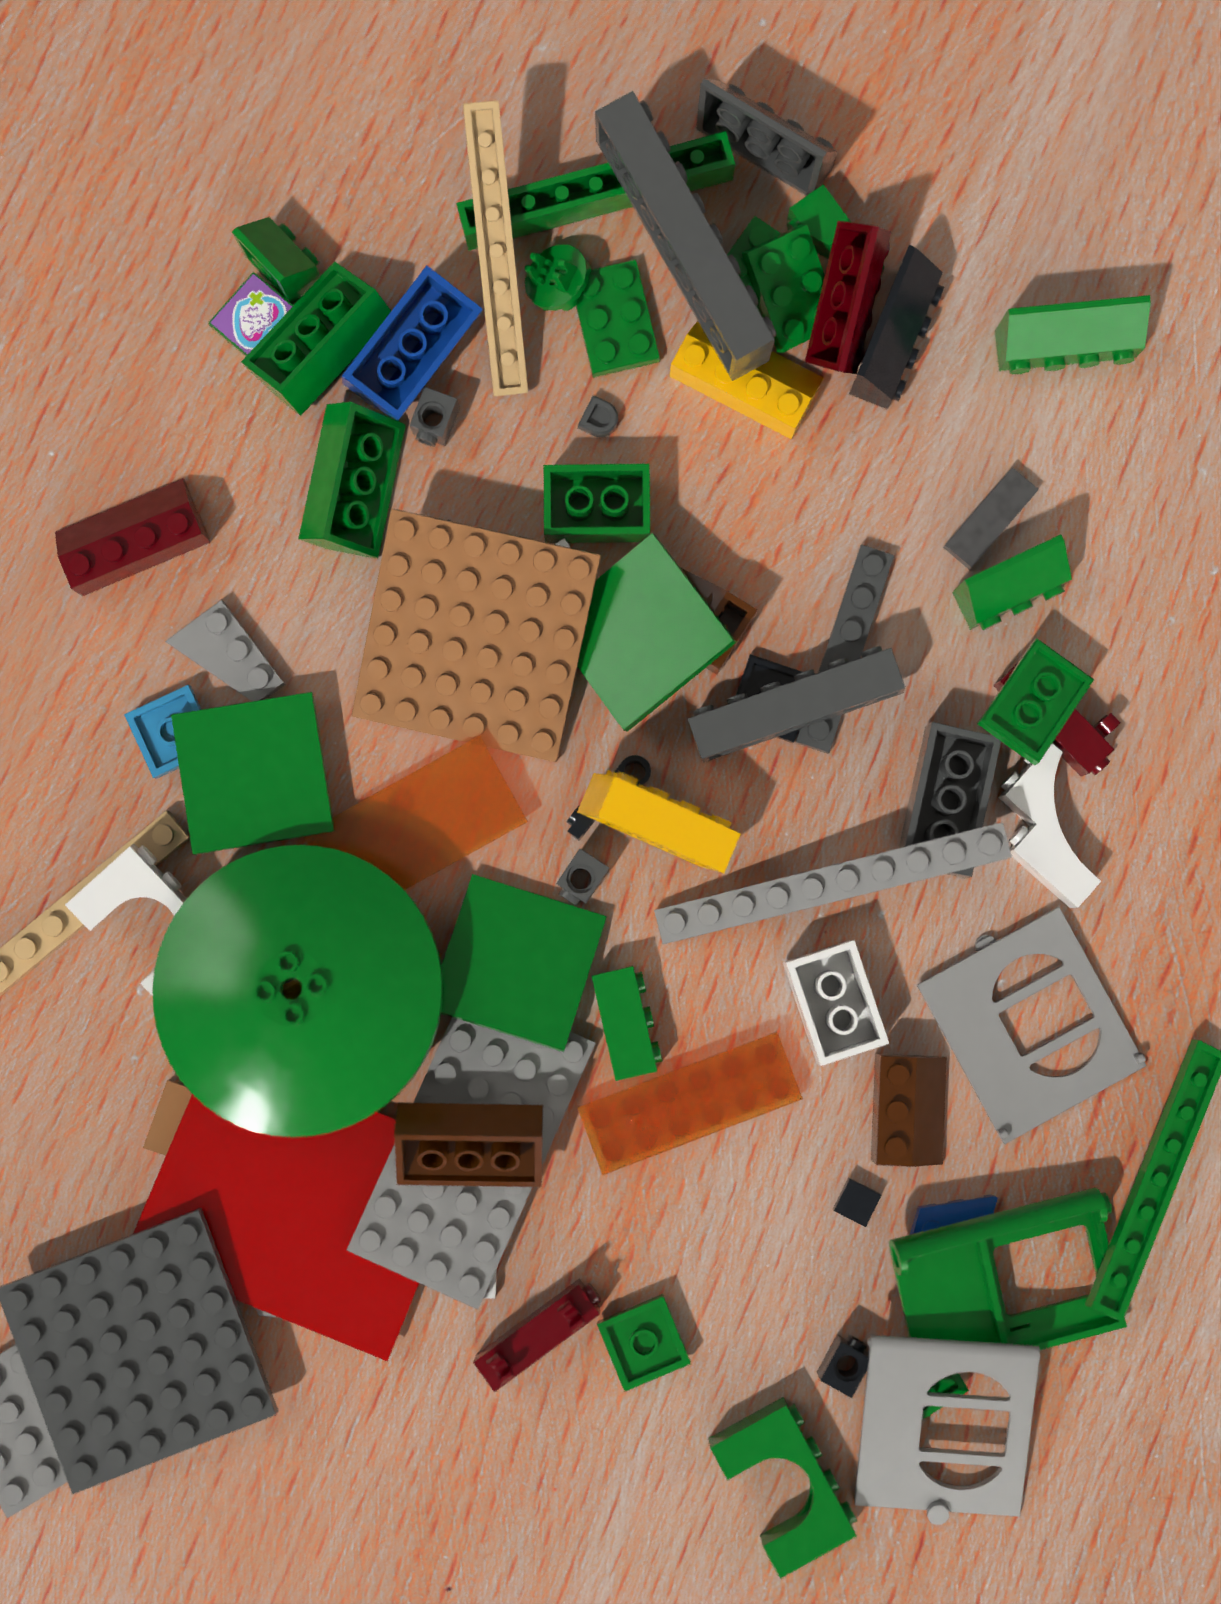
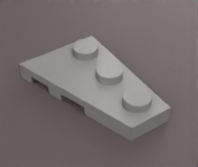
[165,600,286,702]

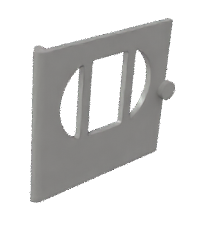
[917,907,1146,1144]
[854,1335,1040,1525]

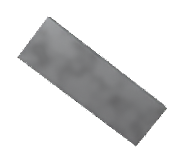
[943,467,1039,570]

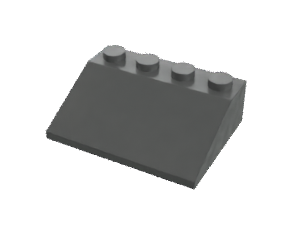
[696,78,837,196]

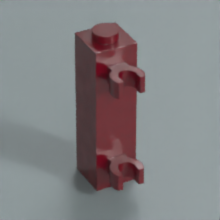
[993,664,1121,777]
[473,1278,602,1392]

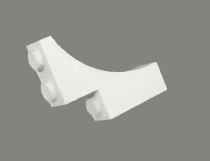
[998,743,1101,908]

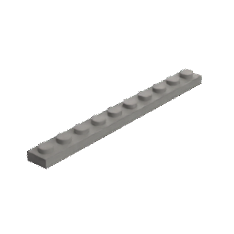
[654,822,1012,944]

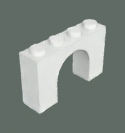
[65,844,187,996]

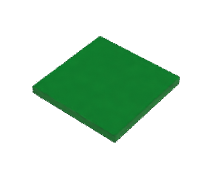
[578,533,737,732]
[171,692,335,855]
[441,874,607,1052]

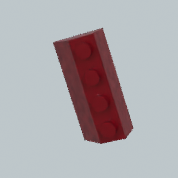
[805,221,891,374]
[55,478,211,596]

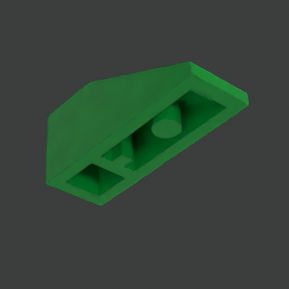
[786,184,885,277]

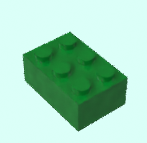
[543,464,650,543]

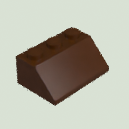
[871,1053,947,1167]

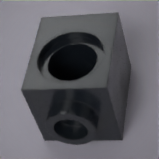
[816,1335,869,1398]

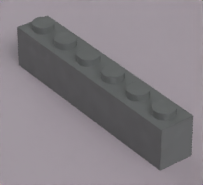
[688,646,906,763]

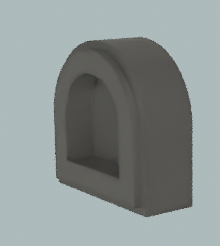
[578,395,618,438]

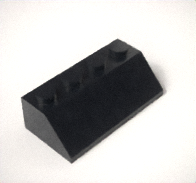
[849,245,944,409]

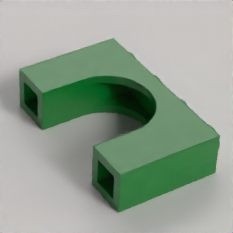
[708,1397,858,1579]

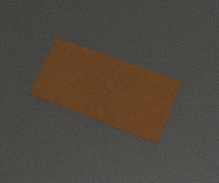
[304,735,528,890]

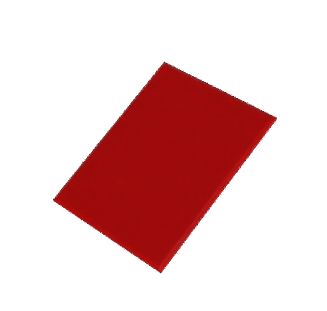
[133,1094,419,1362]

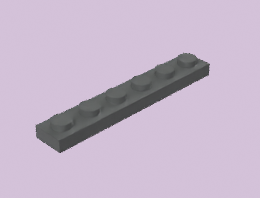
[795,544,894,754]

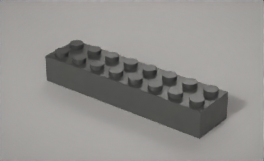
[595,91,776,381]

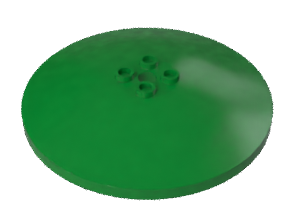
[152,845,444,1137]

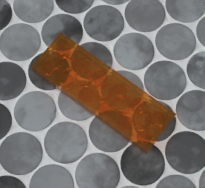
[577,1031,803,1175]

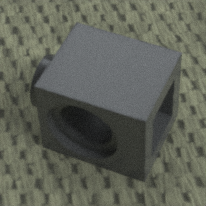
[410,387,460,447]
[556,848,610,905]

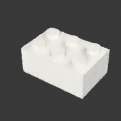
[782,940,889,1066]

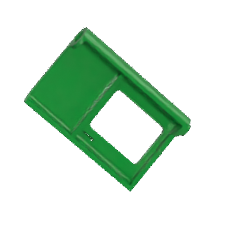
[889,1187,1127,1350]

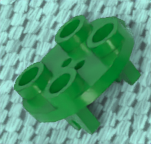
[524,245,591,311]

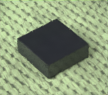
[833,1177,882,1227]

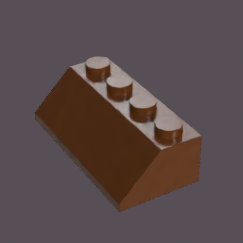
[394,1102,543,1187]

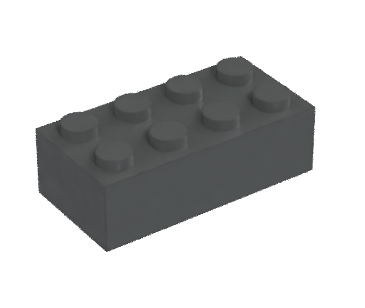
[899,722,1001,878]

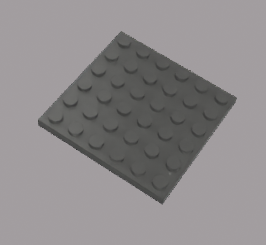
[0,1207,279,1495]

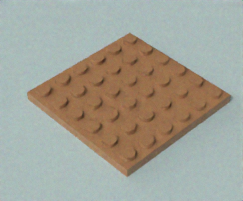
[351,508,601,762]

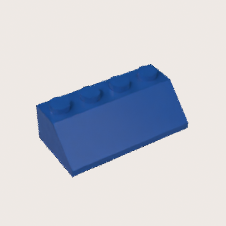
[342,265,483,421]

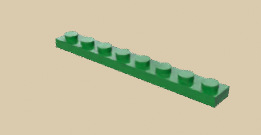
[1085,1039,1221,1322]

